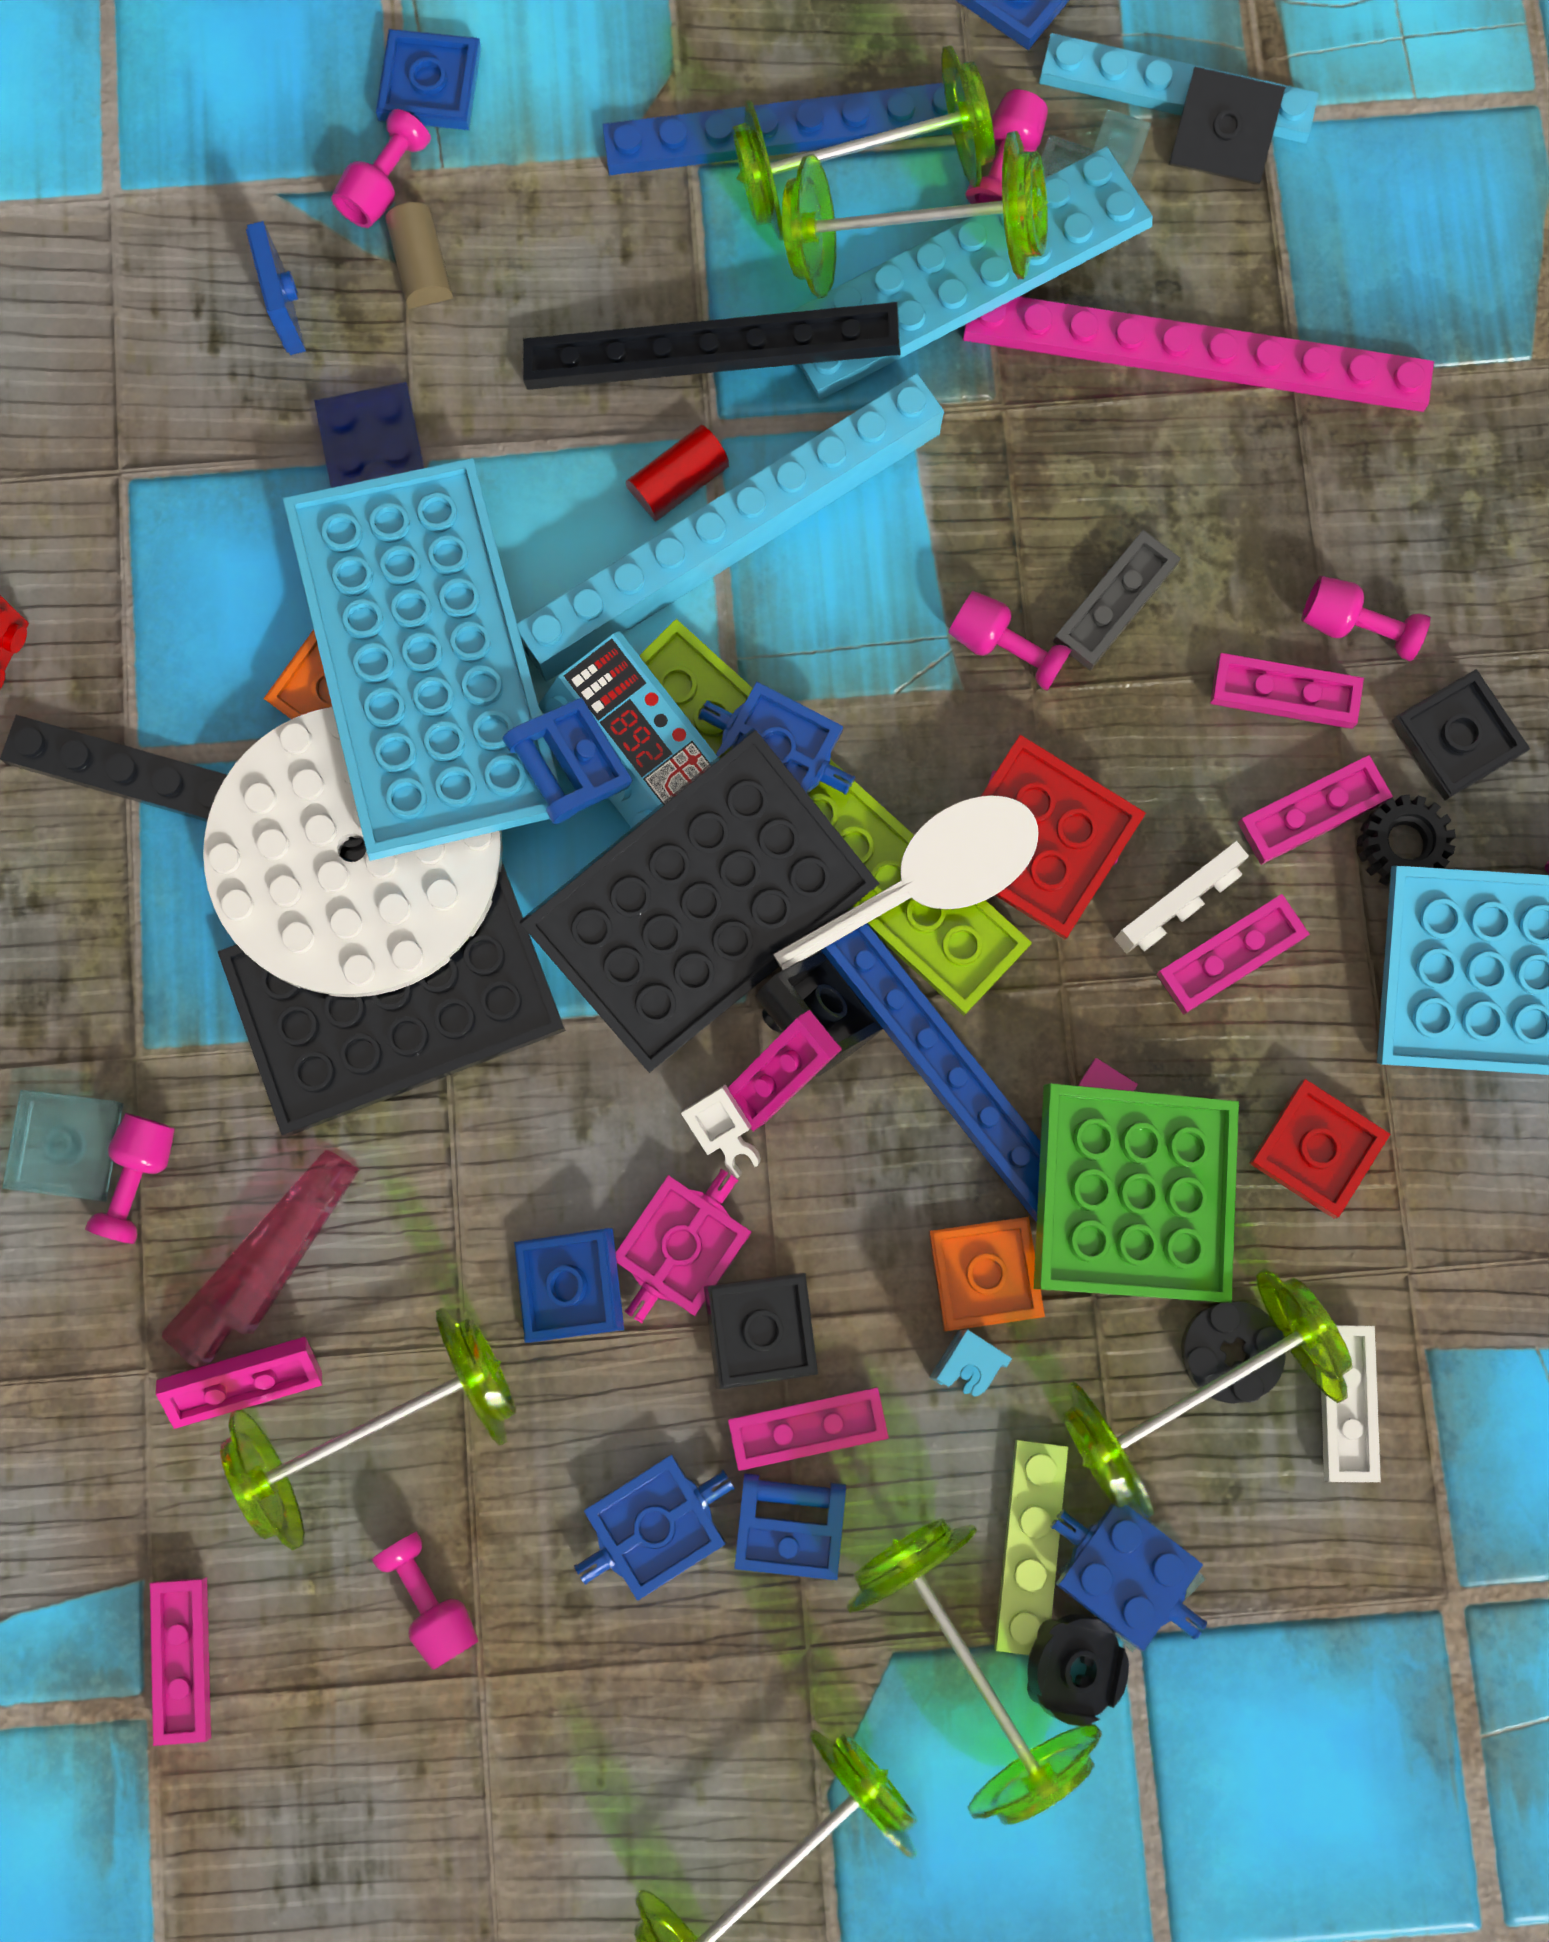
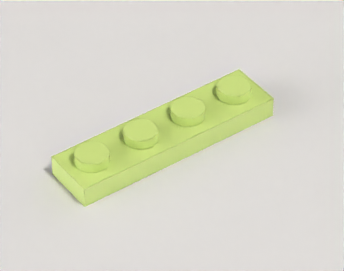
[994,1440,1068,1655]

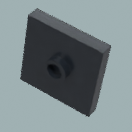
[1169,67,1285,185]
[1392,669,1530,801]
[704,1273,818,1390]

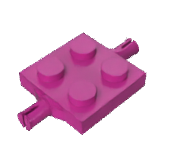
[616,1169,752,1323]

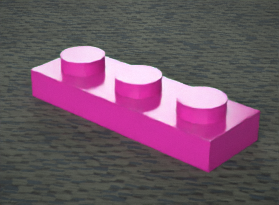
[1210,653,1364,729]
[1238,755,1393,865]
[1157,894,1310,1015]
[728,1010,842,1132]
[156,1336,322,1429]
[728,1387,889,1471]
[150,1577,211,1746]

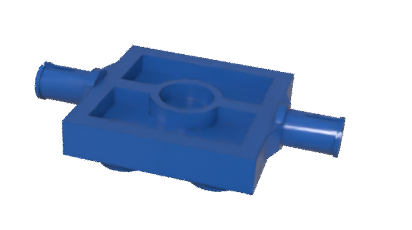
[698,682,855,795]
[574,1454,735,1601]
[1051,1499,1207,1651]

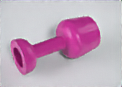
[966,89,1048,204]
[331,109,431,228]
[1301,576,1431,662]
[948,591,1072,691]
[85,1113,175,1244]
[372,1532,479,1670]

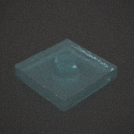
[2,1090,123,1202]

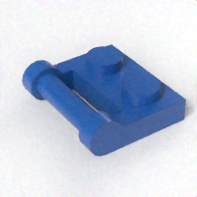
[502,697,633,824]
[734,1473,846,1580]

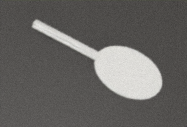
[773,796,1038,971]

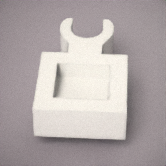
[681,1085,761,1179]

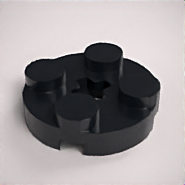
[1181,1301,1286,1404]
[1027,1614,1129,1726]

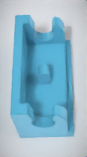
[929,1329,1012,1396]

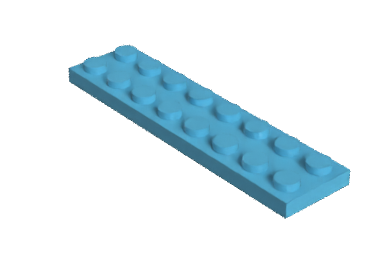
[790,146,1153,400]

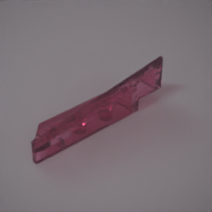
[162,1150,360,1367]

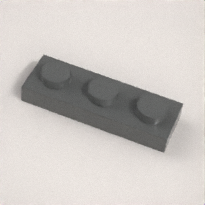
[1053,530,1181,671]

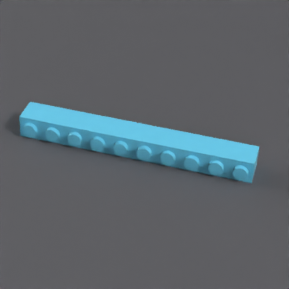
[517,373,944,682]

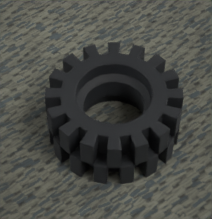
[1357,795,1456,886]

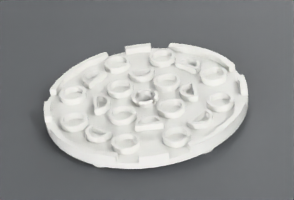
[203,707,503,997]

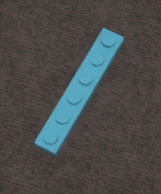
[1039,33,1319,143]

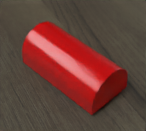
[626,425,729,522]

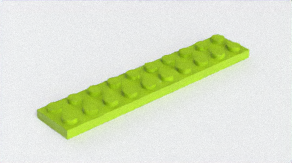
[639,619,1032,1016]

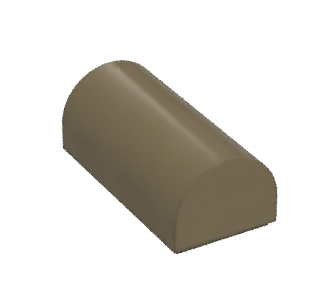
[385,202,453,309]

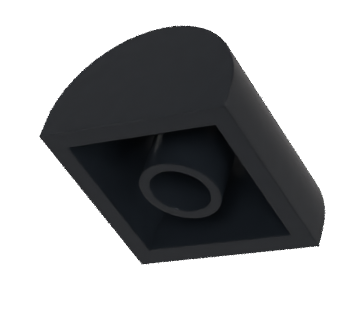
[755,952,883,1077]

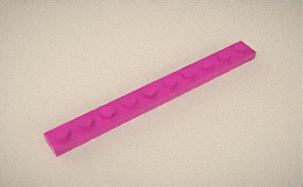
[963,297,1434,412]

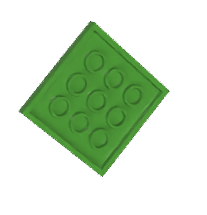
[1033,1083,1239,1303]

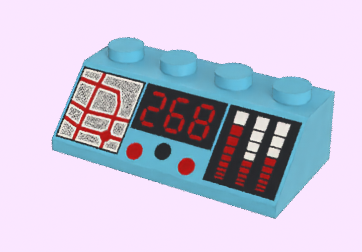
[538,631,718,828]

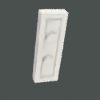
[1114,841,1249,954]
[1319,1325,1381,1482]

